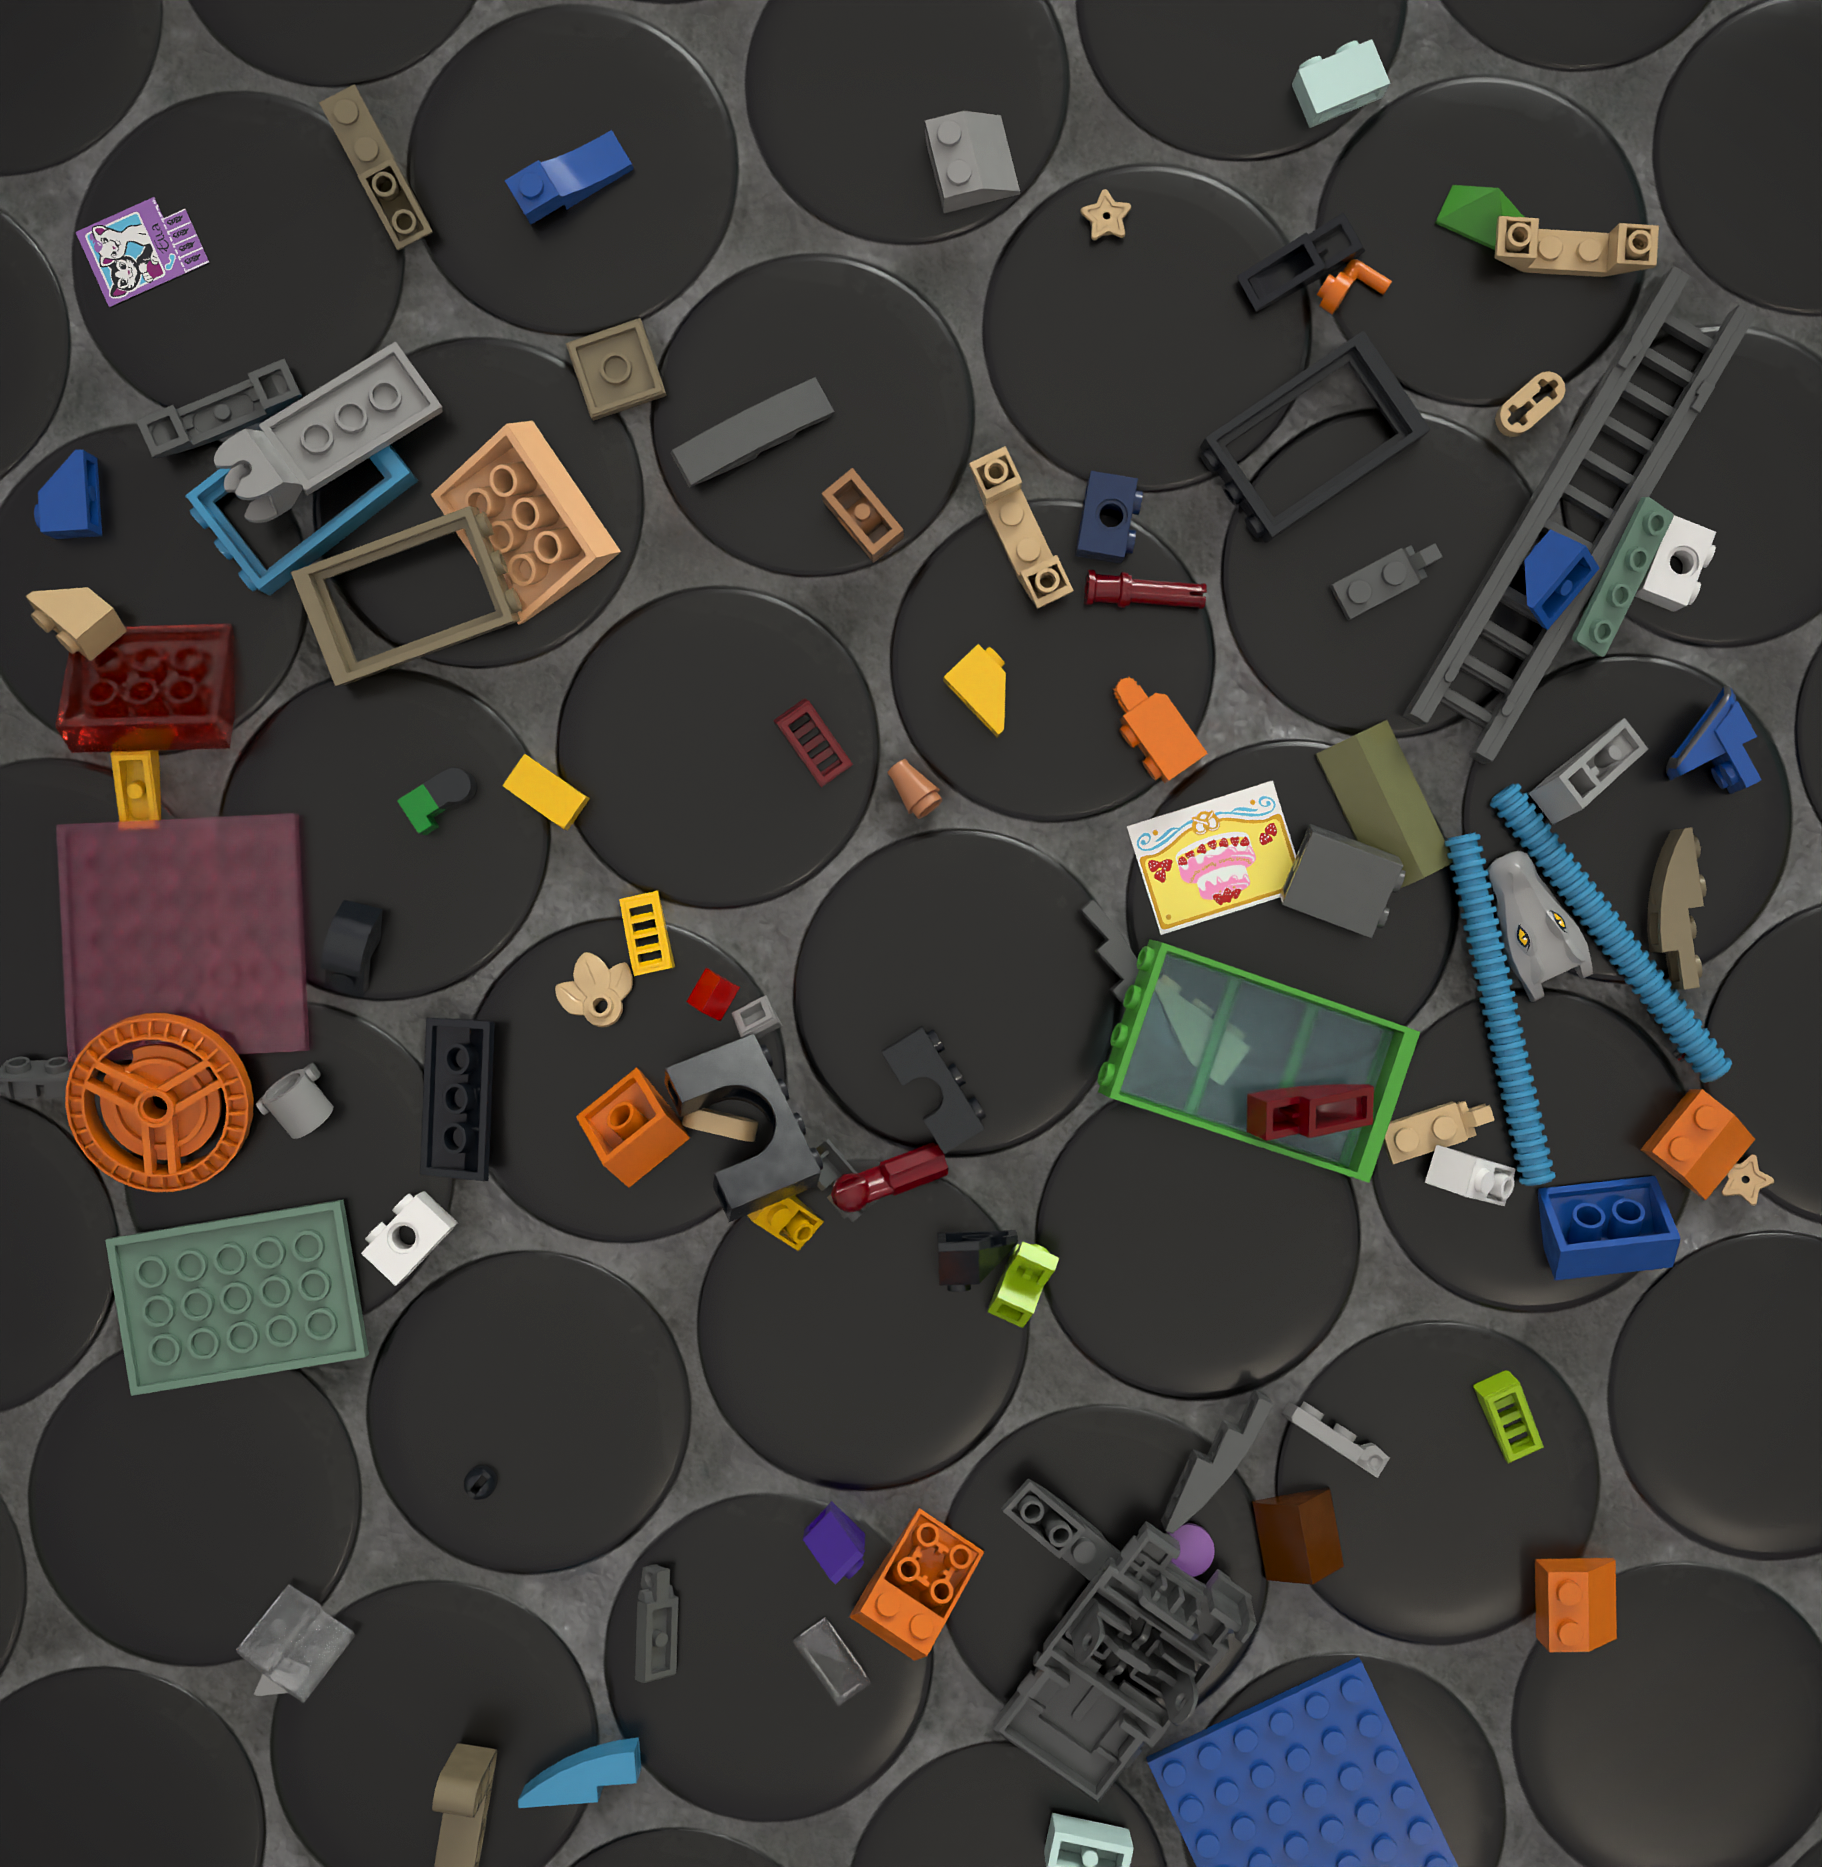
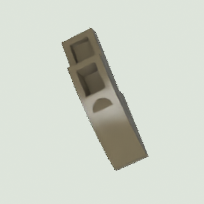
[319,84,433,251]
[1647,827,1707,990]

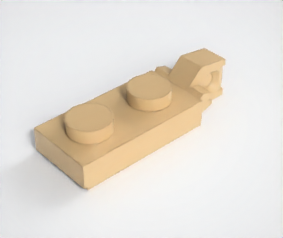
[1383,1101,1494,1164]

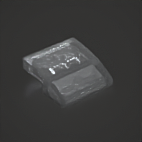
[236,1584,355,1703]

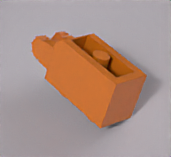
[1113,677,1208,784]

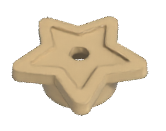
[1080,189,1131,240]
[1722,1155,1774,1206]

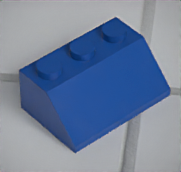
[1538,1176,1681,1280]

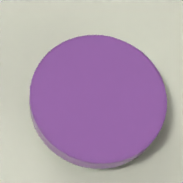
[1167,1523,1215,1577]

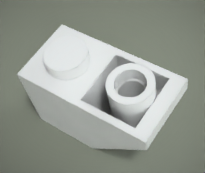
[1425,1145,1516,1206]

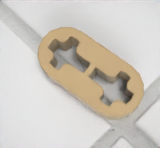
[1495,371,1566,437]
[682,1108,759,1142]

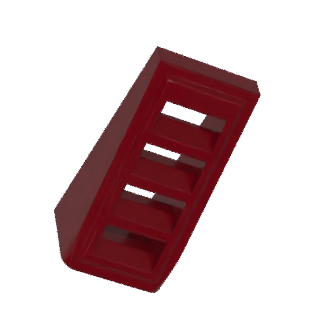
[774,699,853,788]

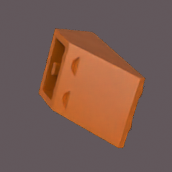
[849,1508,984,1661]

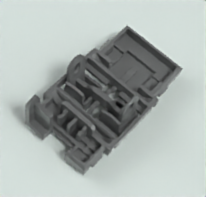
[993,1521,1257,1803]

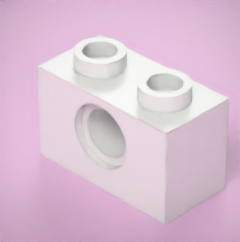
[1635,515,1716,612]
[361,1191,458,1286]

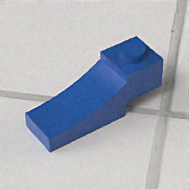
[505,130,634,225]

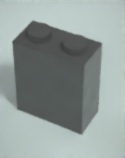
[1280,824,1406,938]

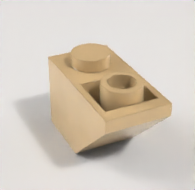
[26,587,127,661]

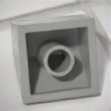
[925,111,1020,213]

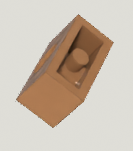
[821,468,904,563]

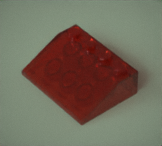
[55,624,235,753]

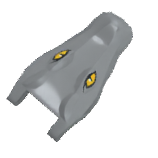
[1486,851,1593,1002]

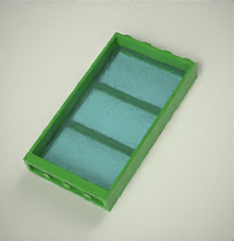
[1097,939,1420,1183]

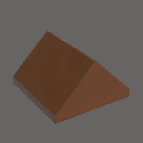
[1252,1487,1344,1585]

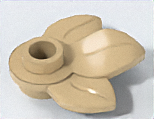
[555,952,633,1027]

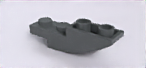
[1001,1479,1120,1581]

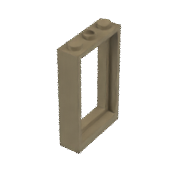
[291,506,522,686]

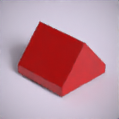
[686,968,740,1021]

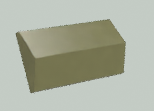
[1315,720,1453,888]

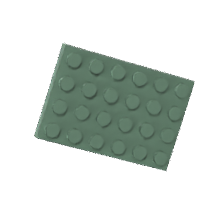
[105,1199,369,1396]

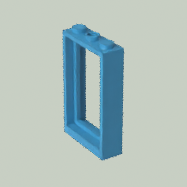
[185,444,418,596]

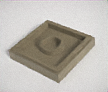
[566,318,667,421]

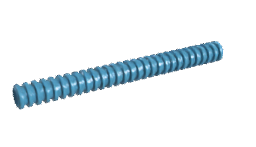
[1489,783,1732,1083]
[1444,832,1556,1186]

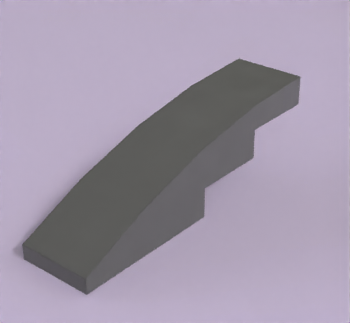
[670,377,835,488]
[1079,899,1172,1049]
[1161,1390,1274,1534]

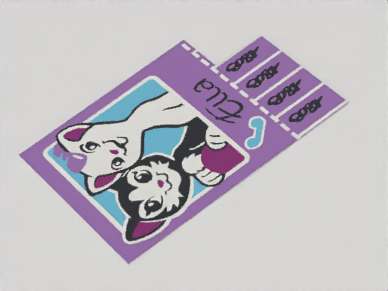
[76,197,209,307]

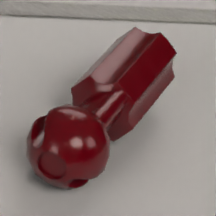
[831,1142,948,1213]

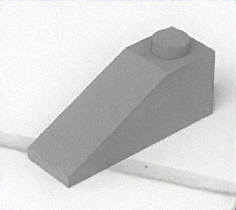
[1529,718,1648,825]

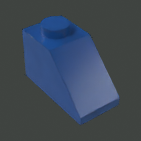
[34,450,102,539]
[1524,529,1600,630]

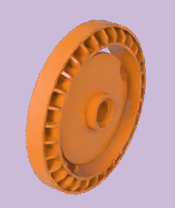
[65,1013,254,1192]

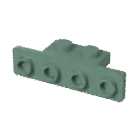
[1572,497,1674,657]

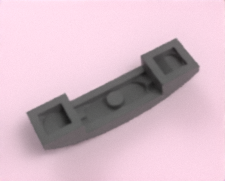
[136,359,302,459]

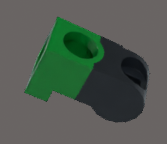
[397,768,477,835]

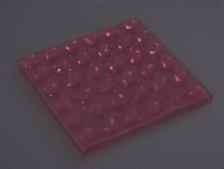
[57,814,309,1062]

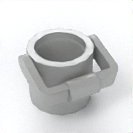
[256,1062,334,1139]

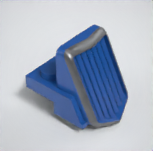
[1666,685,1762,794]

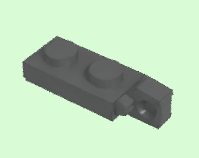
[1329,543,1442,621]
[635,1564,678,1683]

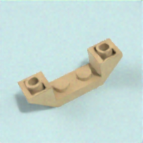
[1495,216,1659,277]
[969,446,1074,609]

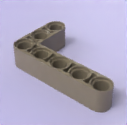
[432,1743,497,1867]

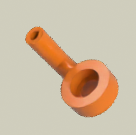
[1317,259,1392,315]

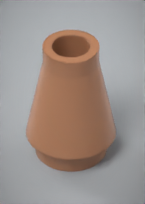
[887,759,943,819]

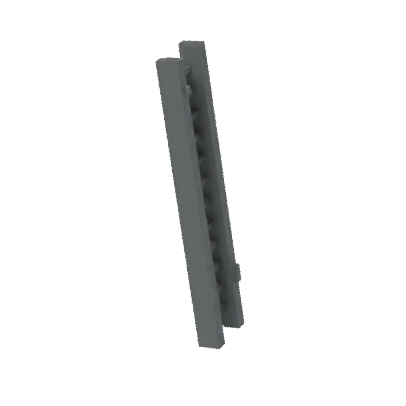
[1402,266,1756,764]

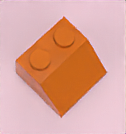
[576,1067,690,1188]
[1641,1089,1755,1200]
[1535,1558,1617,1652]

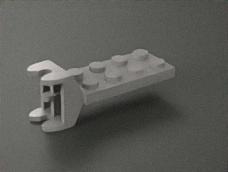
[214,341,443,523]

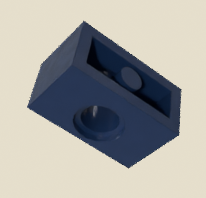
[1075,471,1143,564]

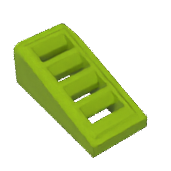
[1473,1370,1544,1464]

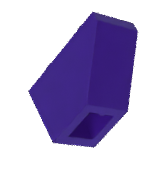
[803,1501,865,1585]

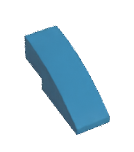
[518,1737,641,1808]

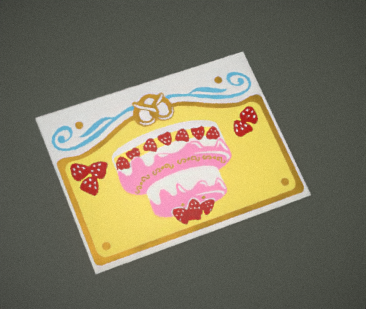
[1127,780,1296,935]

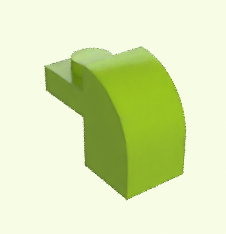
[987,1242,1059,1328]

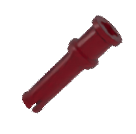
[1084,569,1207,609]

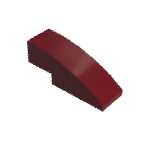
[1247,1084,1374,1141]

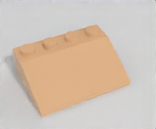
[431,421,621,625]

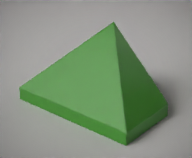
[1435,185,1524,250]

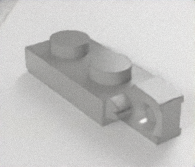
[1282,1402,1390,1478]

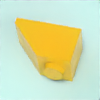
[943,644,1006,738]

